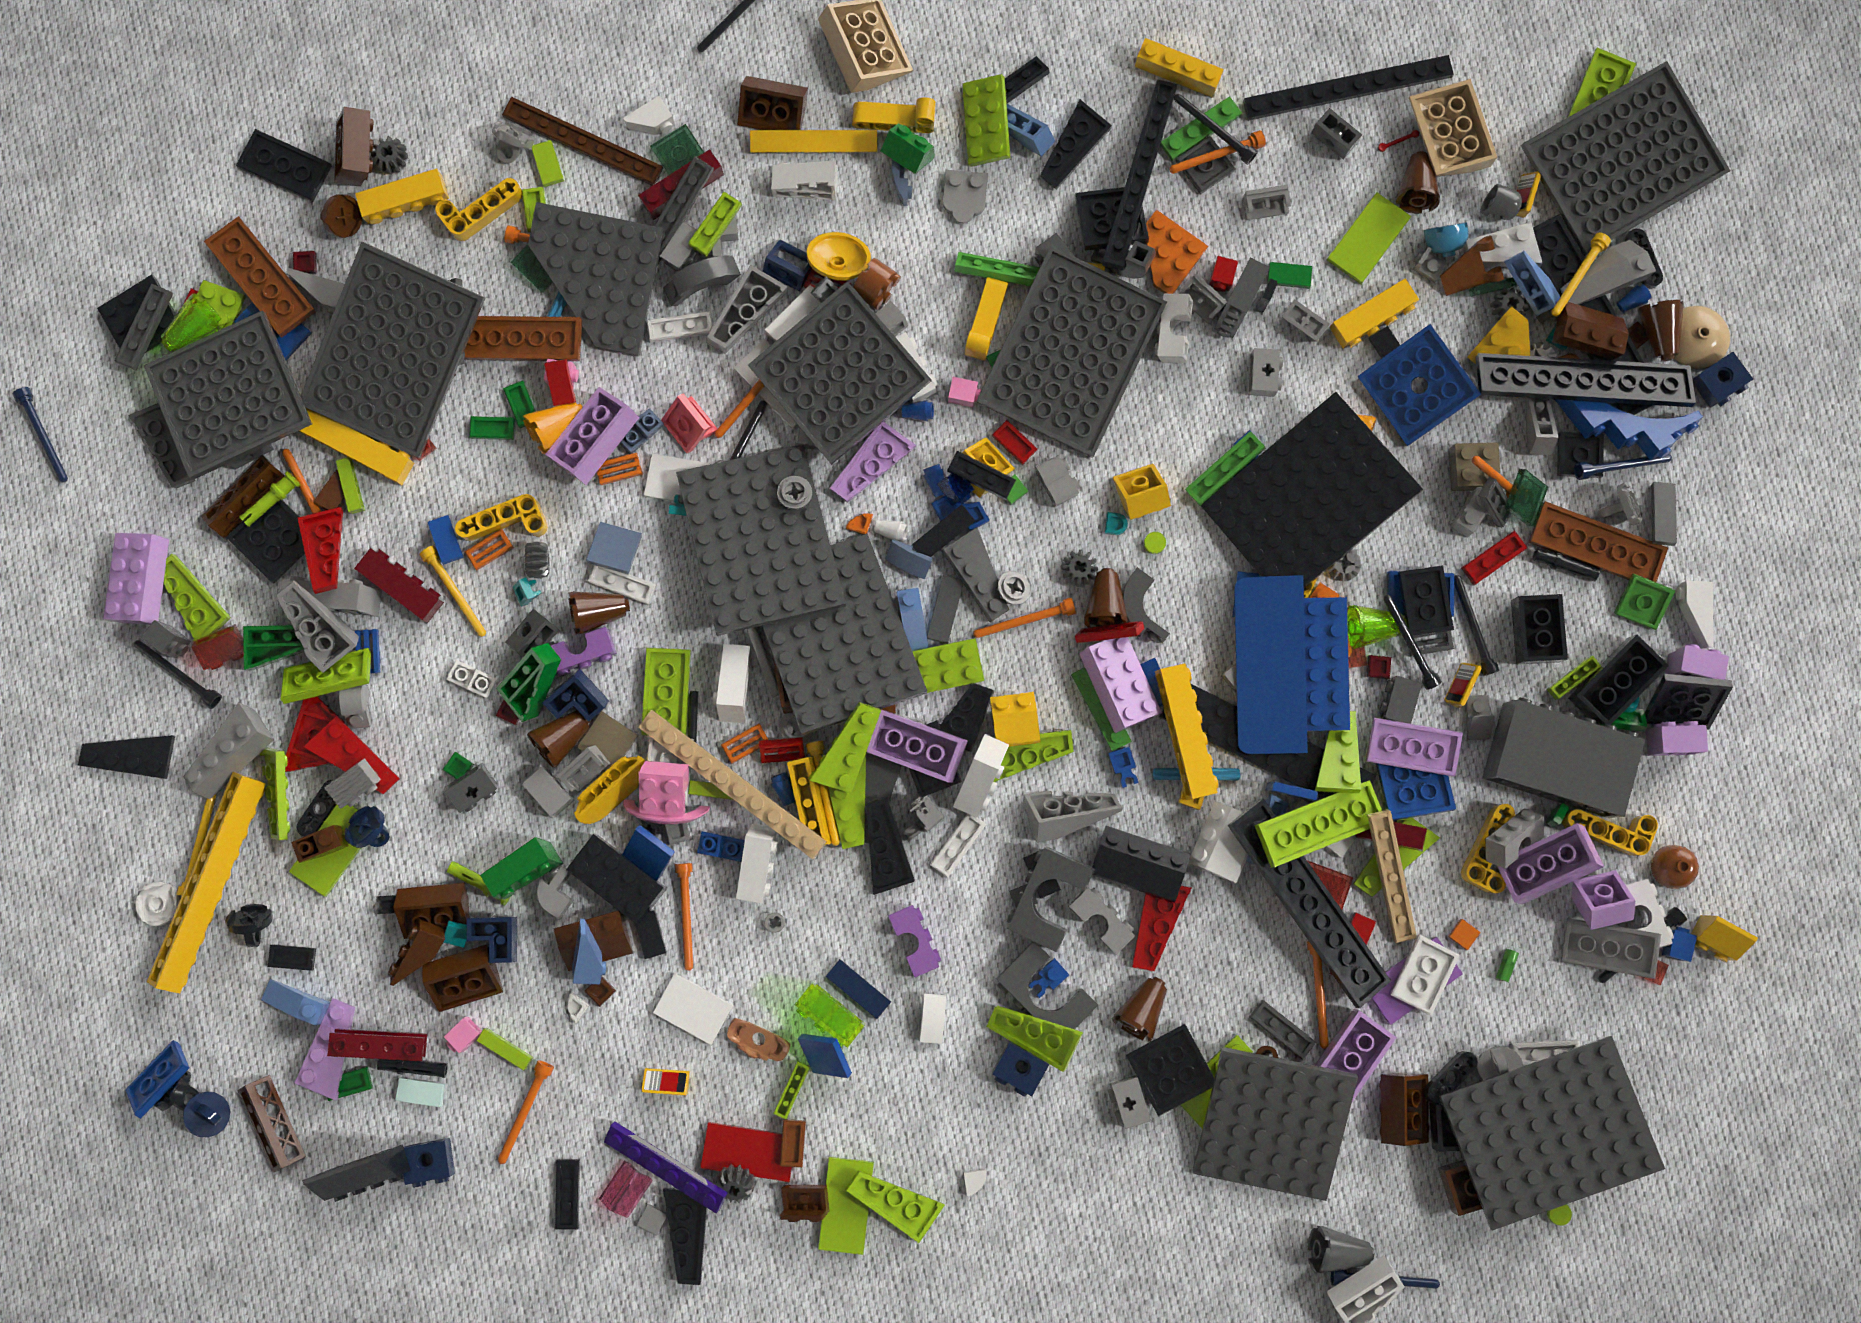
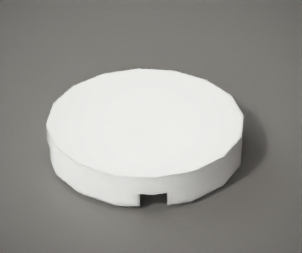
[135,882,181,926]

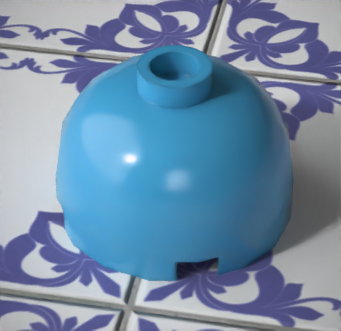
[1424,222,1468,258]

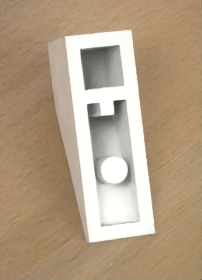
[1676,581,1713,649]

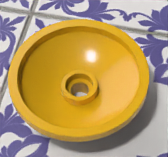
[807,232,871,281]

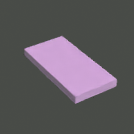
[1365,717,1463,777]

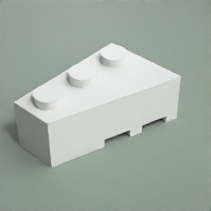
[771,160,838,200]
[1464,222,1542,267]
[713,644,751,723]
[953,734,1009,817]
[736,824,778,903]
[1327,1255,1404,1323]

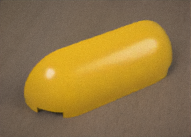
[574,756,645,824]

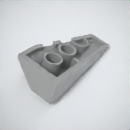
[1560,240,1656,305]
[276,580,359,672]
[1024,791,1122,843]

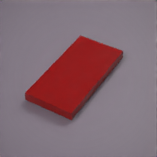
[701,1122,792,1182]

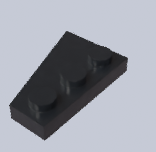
[940,683,995,752]

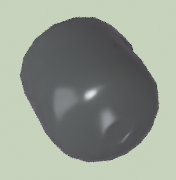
[1480,184,1522,220]

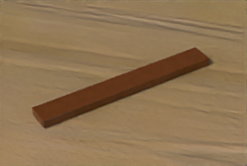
[502,96,663,186]

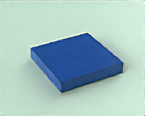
[1266,782,1318,800]
[623,825,675,880]
[798,1034,852,1078]

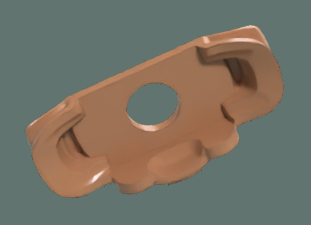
[727,1018,791,1061]

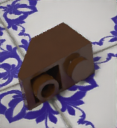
[291,825,348,863]

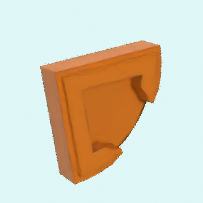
[846,513,873,535]

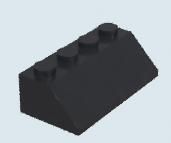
[1568,634,1669,725]
[1092,826,1191,903]
[302,1144,411,1202]

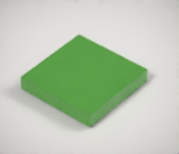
[1614,573,1676,630]

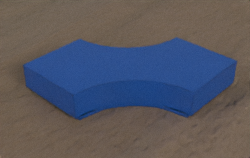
[931,493,990,531]

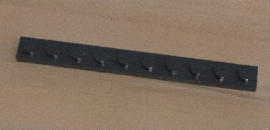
[1243,55,1454,121]
[1102,79,1178,271]

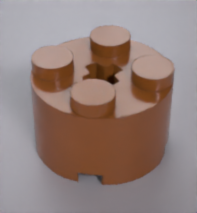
[853,258,901,310]

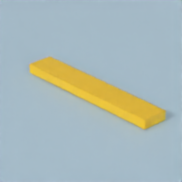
[750,130,877,152]

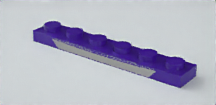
[604,1121,728,1214]

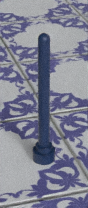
[12,387,68,483]
[1574,454,1672,480]
[1330,1270,1440,1289]

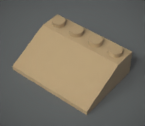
[818,0,913,93]
[1409,79,1498,177]

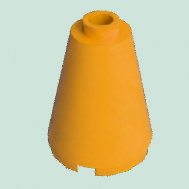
[523,402,583,454]

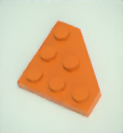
[1146,209,1208,294]

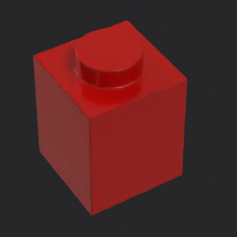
[1209,256,1238,292]

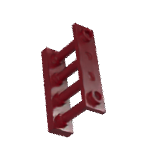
[327,1029,428,1061]

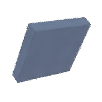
[586,522,642,574]

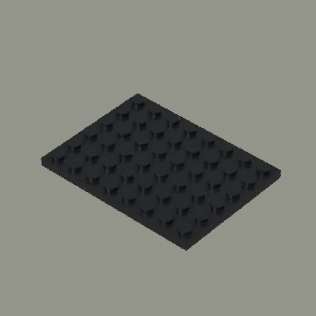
[1201,392,1423,589]

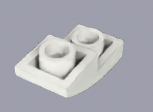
[447,660,497,698]
[919,994,946,1044]

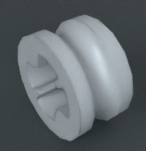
[902,821,924,842]
[765,913,785,933]

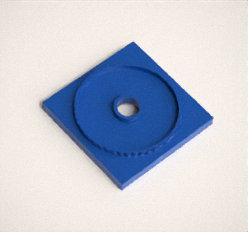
[1357,324,1481,446]

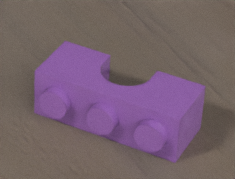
[551,627,617,677]
[888,905,942,977]

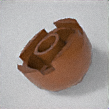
[1651,845,1699,889]

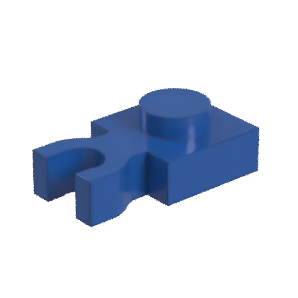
[1108,747,1139,788]
[1029,958,1069,998]

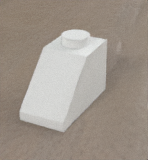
[623,96,675,135]

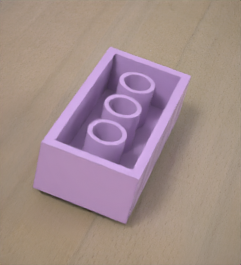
[545,387,639,485]
[103,533,169,625]
[1079,637,1162,733]
[866,710,968,782]
[1498,823,1604,904]
[1314,1009,1397,1102]

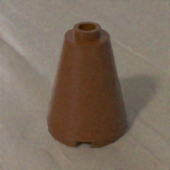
[1396,151,1440,214]
[1638,299,1684,362]
[1084,568,1128,627]
[568,591,630,635]
[527,710,591,768]
[1112,977,1167,1042]

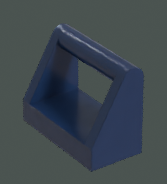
[762,239,812,292]

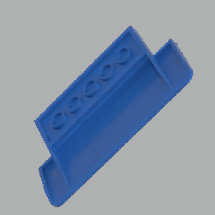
[1234,575,1350,754]

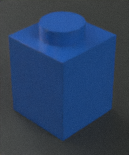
[1662,927,1697,962]

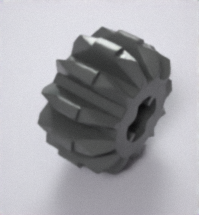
[371,136,409,174]
[1491,287,1529,322]
[524,541,550,579]
[1061,549,1098,587]
[716,1164,755,1204]

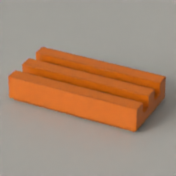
[597,452,643,486]
[464,529,514,570]
[721,723,769,764]

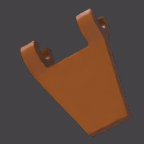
[1440,235,1504,296]

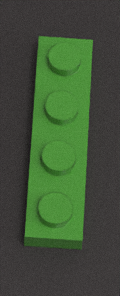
[1160,96,1242,161]
[954,252,1040,287]
[1185,431,1266,506]
[1071,667,1132,752]

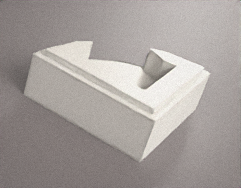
[567,992,590,1023]
[964,1169,986,1196]

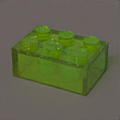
[794,982,866,1048]

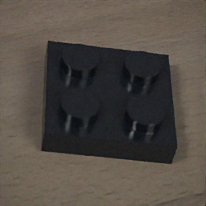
[1557,432,1604,478]

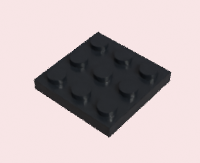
[1075,187,1149,251]
[97,274,184,353]
[226,499,305,583]
[1645,674,1733,730]
[1126,1024,1214,1117]

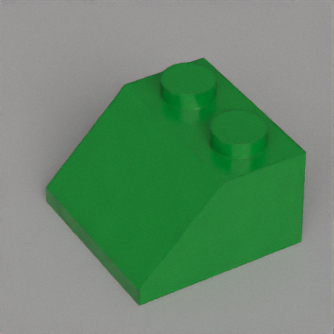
[880,123,935,174]

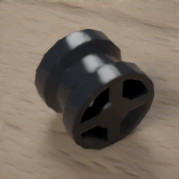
[376,895,396,914]

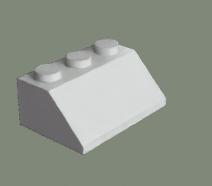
[1189,802,1248,883]

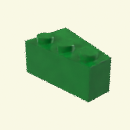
[243,625,304,670]
[496,643,561,722]
[480,837,564,900]

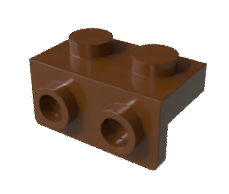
[780,1185,830,1223]

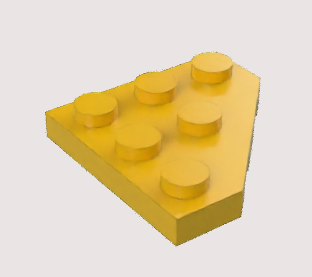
[1467,306,1530,398]

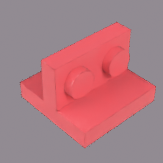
[661,393,718,453]

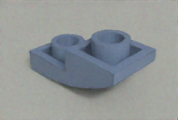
[892,159,912,206]
[619,408,664,454]
[885,539,932,579]

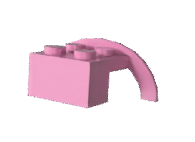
[623,761,710,824]

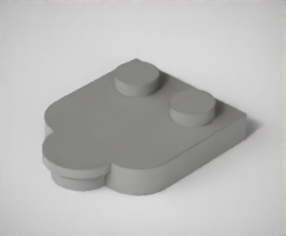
[943,170,988,224]

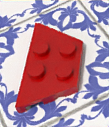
[285,696,345,772]

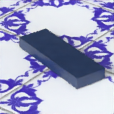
[826,959,892,1019]

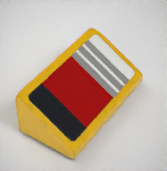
[1516,171,1541,218]
[1444,663,1482,708]
[641,1068,690,1095]

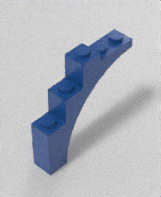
[1554,399,1703,461]

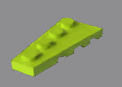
[808,702,881,793]
[1315,711,1361,793]
[993,730,1074,782]
[260,748,290,840]
[828,754,866,849]
[1353,818,1440,897]
[986,1006,1083,1072]
[845,1171,945,1243]

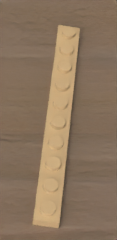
[638,710,827,860]

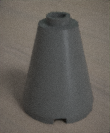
[1308,1226,1375,1273]

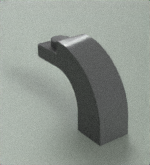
[1091,241,1156,279]
[663,255,741,306]
[1123,567,1170,643]

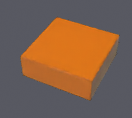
[1448,919,1481,950]

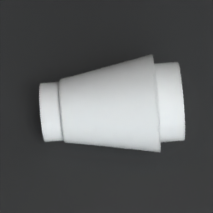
[874,520,908,542]

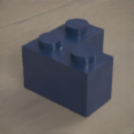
[543,669,609,722]
[467,917,517,963]

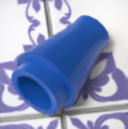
[1616,284,1652,313]
[902,400,934,422]
[923,464,947,498]
[771,772,796,806]

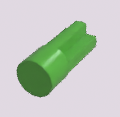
[1496,948,1519,983]

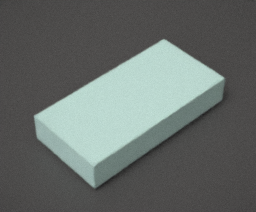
[395,1077,445,1107]

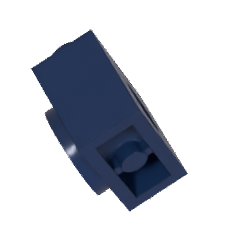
[1692,352,1753,408]
[992,1040,1049,1097]
[403,1138,455,1188]

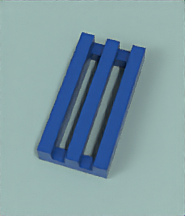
[355,629,381,674]

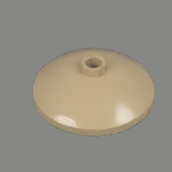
[1674,306,1730,369]

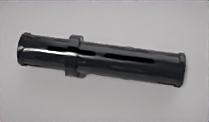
[1532,547,1600,582]
[377,1059,448,1078]

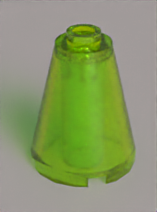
[161,294,225,351]
[1347,605,1407,649]

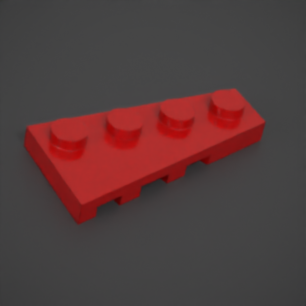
[298,507,343,594]
[304,716,400,794]
[1132,886,1192,971]

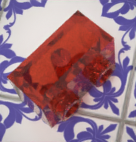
[191,624,244,670]

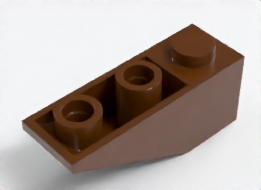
[388,919,445,986]

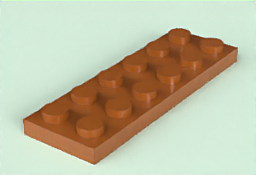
[204,216,316,338]
[464,316,582,361]
[1528,501,1669,582]

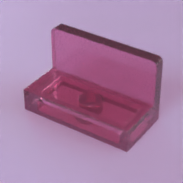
[599,1160,653,1218]

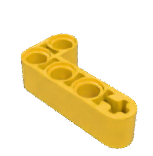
[852,97,936,134]
[435,178,523,241]
[965,277,1008,361]
[455,494,548,541]
[1461,804,1515,893]
[1562,809,1658,856]

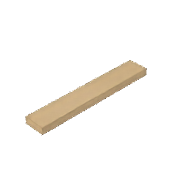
[1367,809,1417,943]

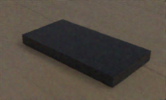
[236,129,332,202]

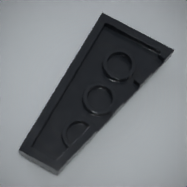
[78,735,176,779]
[866,797,915,895]

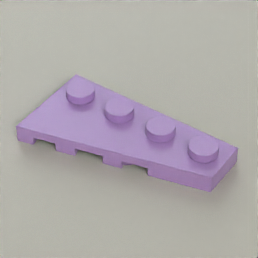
[830,422,916,503]
[295,998,355,1100]

